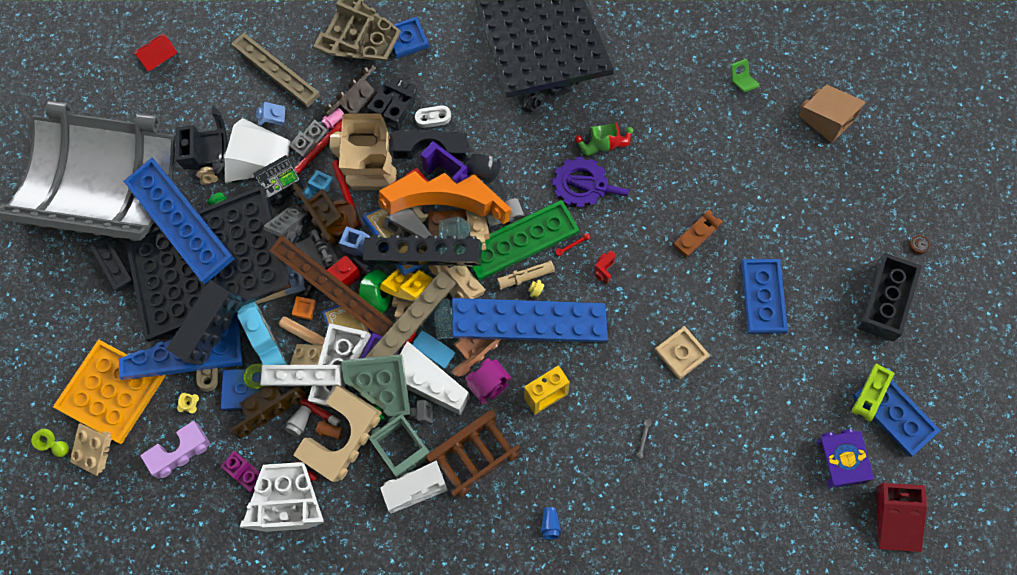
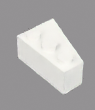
[380,461,448,514]

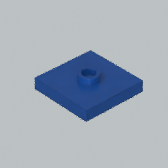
[221,369,263,410]

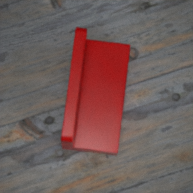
[133,33,177,71]

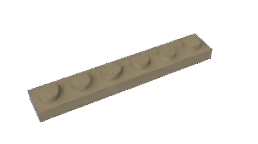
[231,33,320,108]
[365,271,456,358]

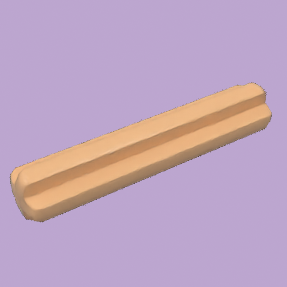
[279,317,325,345]

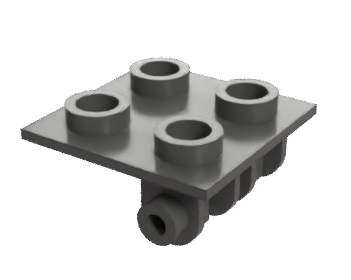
[294,229,338,269]

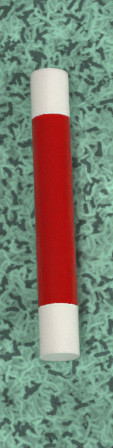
[299,398,340,426]

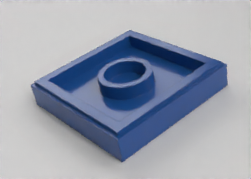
[393,17,429,59]

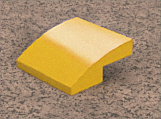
[380,269,434,300]

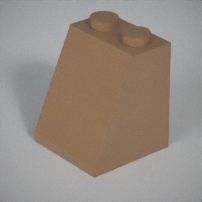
[799,85,866,143]

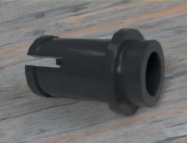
[352,255,375,277]

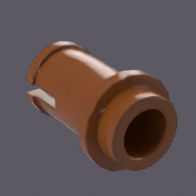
[316,420,343,440]

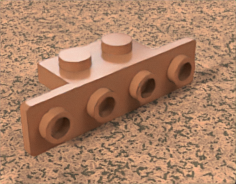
[451,338,501,377]

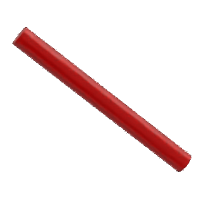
[294,119,342,175]
[332,160,361,226]

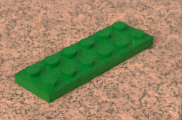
[462,200,580,281]

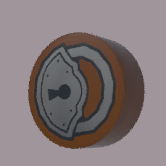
[909,235,930,255]

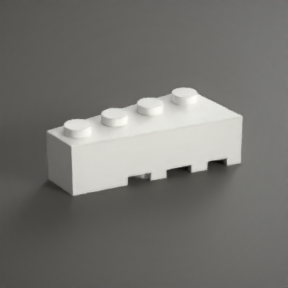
[400,341,469,415]

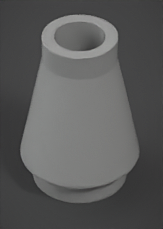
[285,405,311,437]

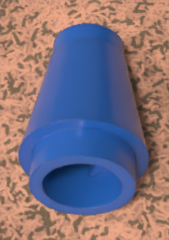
[541,507,561,540]

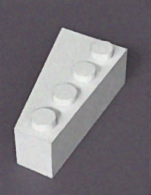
[308,323,371,408]

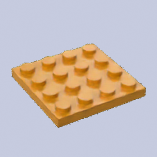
[53,339,165,444]

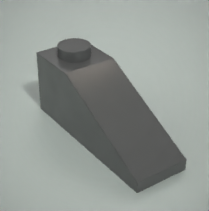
[383,208,431,252]

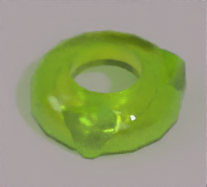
[243,364,265,389]

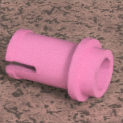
[321,108,344,130]

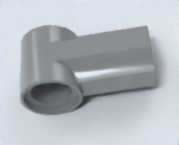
[486,198,525,227]

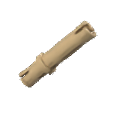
[497,260,555,290]

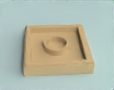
[654,326,710,380]

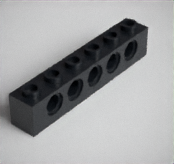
[363,235,482,266]

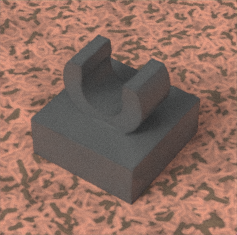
[410,400,433,424]

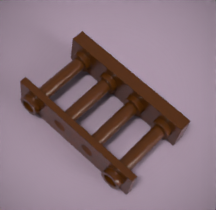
[425,409,520,499]

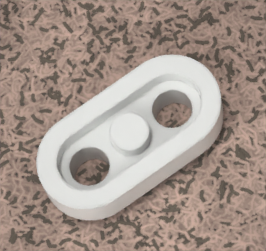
[415,106,451,128]

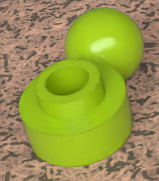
[31,429,69,457]

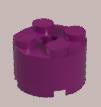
[465,358,513,404]

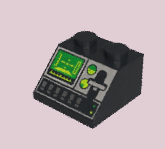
[253,155,304,206]

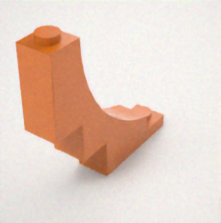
[378,171,511,224]

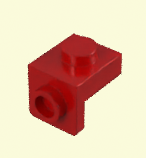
[594,250,617,284]

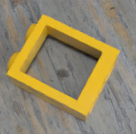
[524,365,570,415]

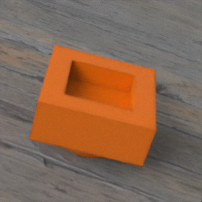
[292,296,316,320]

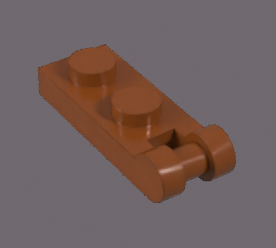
[673,210,723,258]

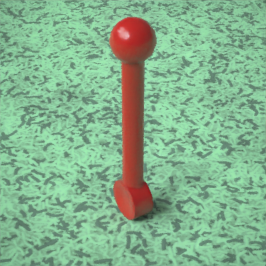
[556,233,590,257]

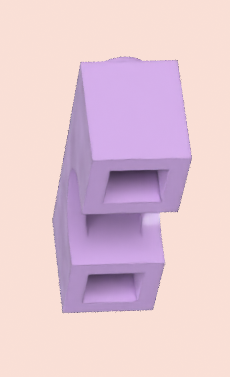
[140,421,211,479]

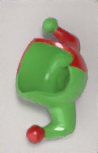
[575,123,633,156]

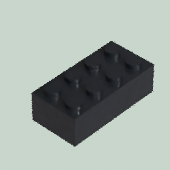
[857,253,922,342]
[167,280,244,365]

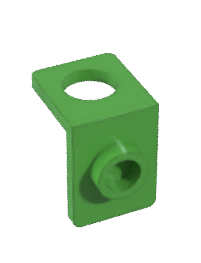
[731,59,759,92]

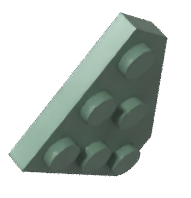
[341,354,410,416]

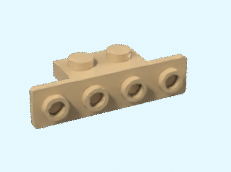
[429,265,486,299]

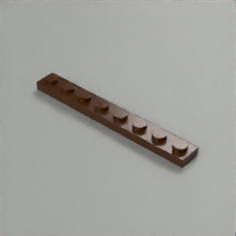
[269,235,395,337]

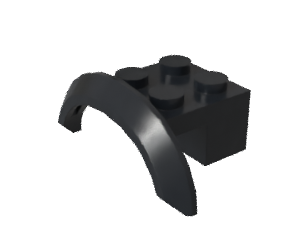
[176,106,228,173]

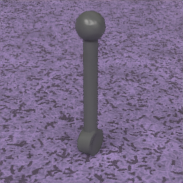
[636,419,652,460]

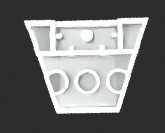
[225,118,291,184]
[240,462,324,532]

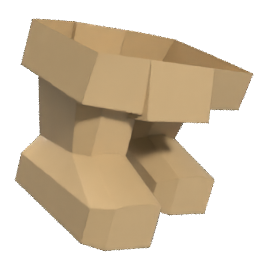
[330,114,397,190]

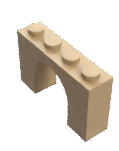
[294,386,381,482]

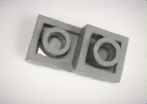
[289,120,329,157]

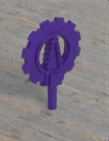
[553,157,629,208]

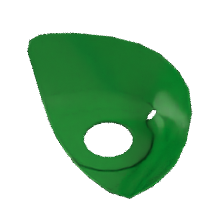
[359,270,391,314]

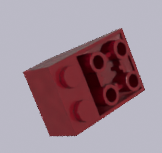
[876,483,927,552]

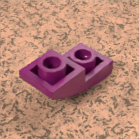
[221,451,260,494]

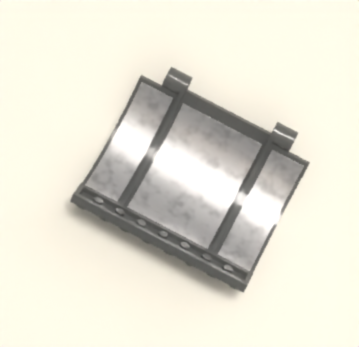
[0,101,175,241]

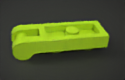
[851,364,895,422]

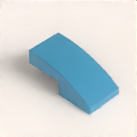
[298,170,333,204]
[412,331,455,369]

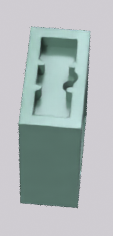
[368,414,430,479]

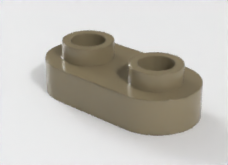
[196,368,218,392]

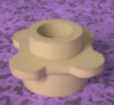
[197,167,218,185]

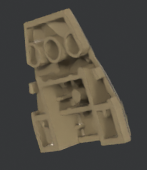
[313,0,401,61]

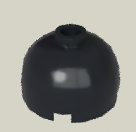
[464,154,501,184]

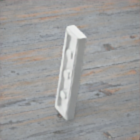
[261,365,342,386]

